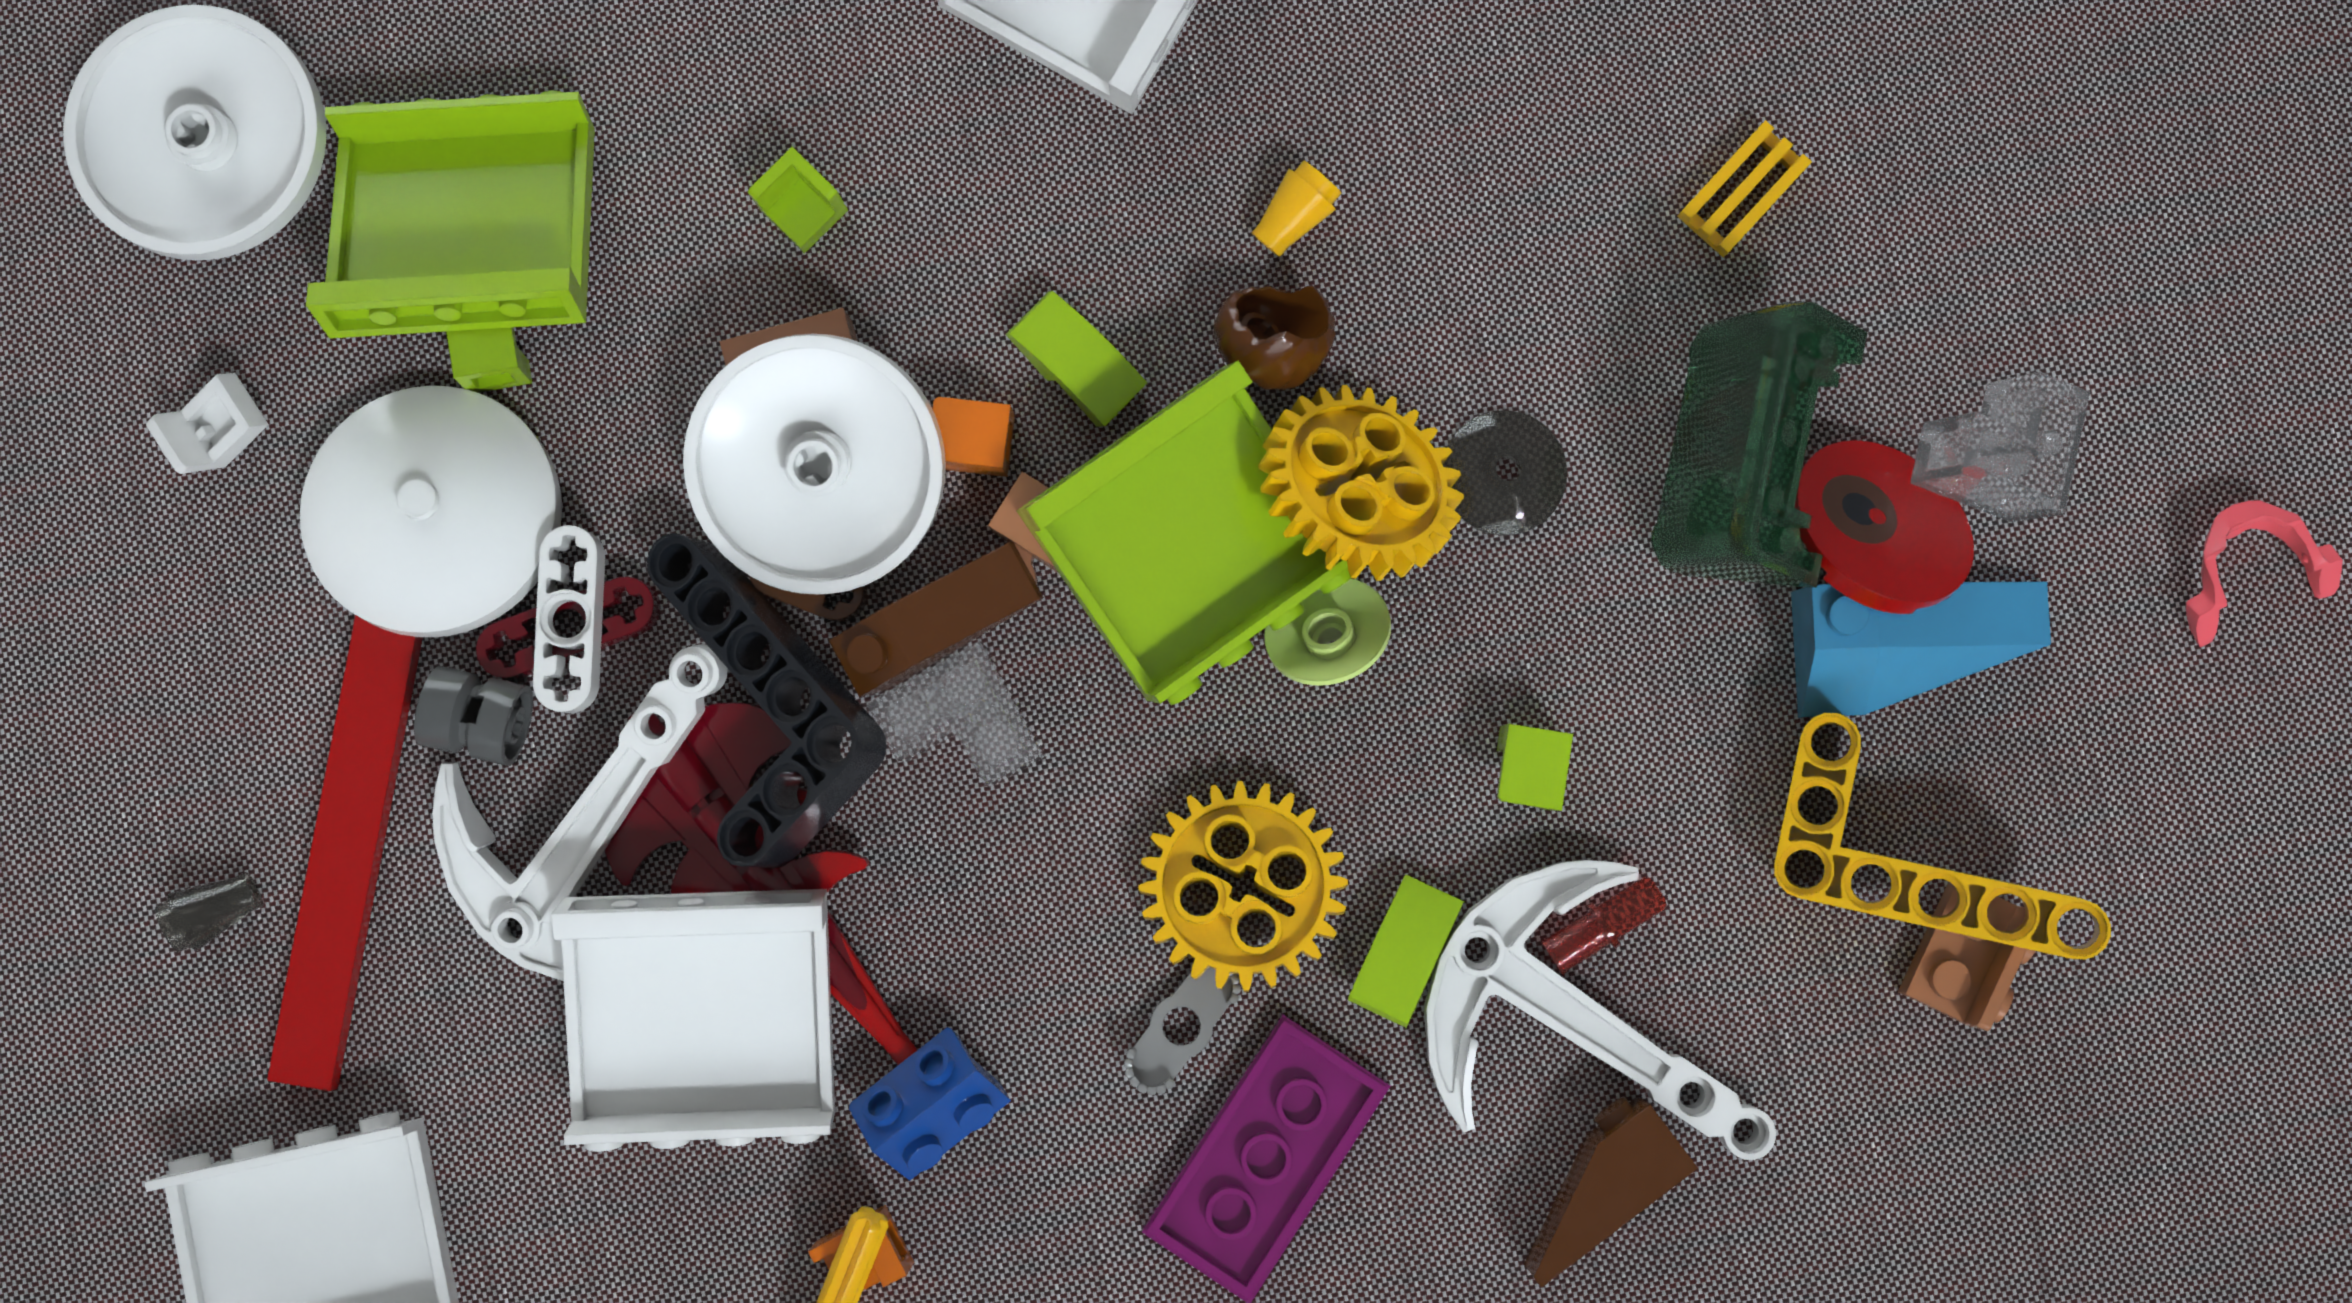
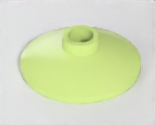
[1264,579,1391,686]

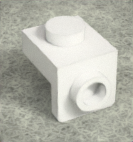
[146,373,269,474]

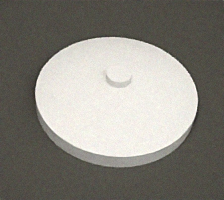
[63,5,327,261]
[683,333,946,595]
[300,386,562,637]

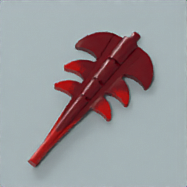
[604,703,918,1066]

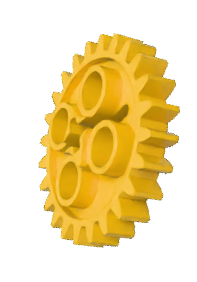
[1258,385,1464,581]
[1138,781,1348,992]

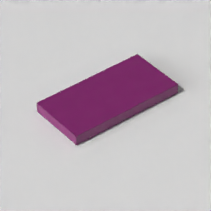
[1142,1013,1391,1303]

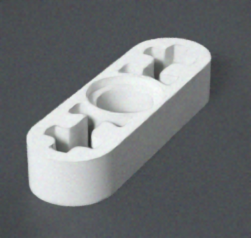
[533,525,605,713]

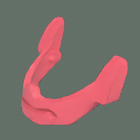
[2186,500,2343,647]

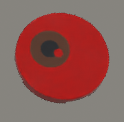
[1787,440,1974,614]

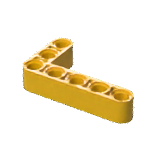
[1774,713,2111,960]

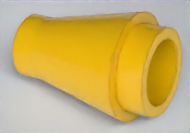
[1251,160,1342,258]

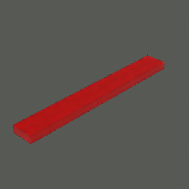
[267,615,423,1091]

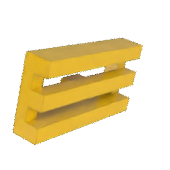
[1677,120,1812,258]

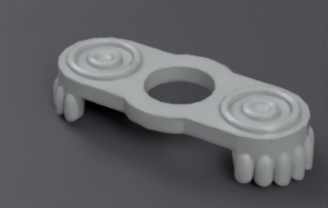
[1124,965,1241,1095]

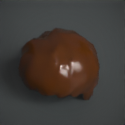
[1213,285,1336,390]

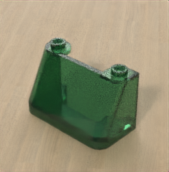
[1651,302,1868,588]

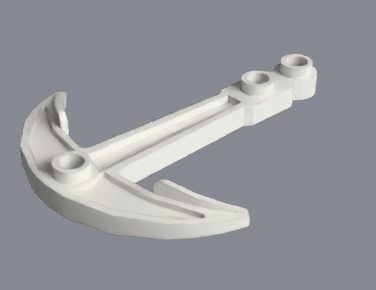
[432,644,728,981]
[1424,860,1776,1160]

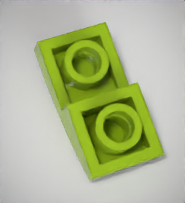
[1005,291,1147,427]
[1348,874,1464,1028]

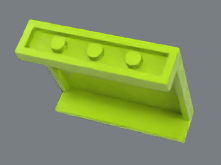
[306,90,595,339]
[1016,360,1351,705]

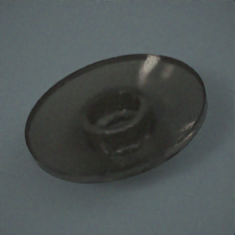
[1443,410,1567,536]

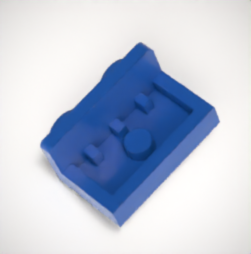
[849,1028,1011,1181]

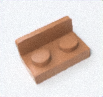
[1898,881,2035,1031]

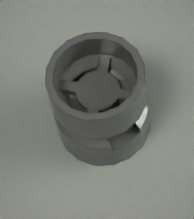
[414,665,533,766]

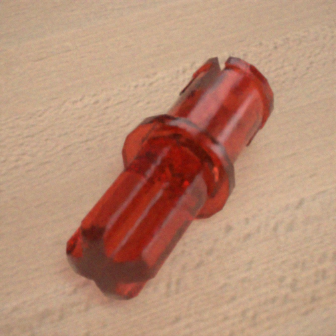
[1540,877,1667,975]

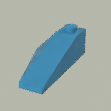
[1791,582,2051,718]

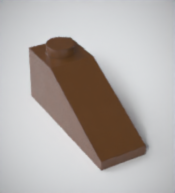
[829,542,1044,697]
[1524,1096,1698,1288]

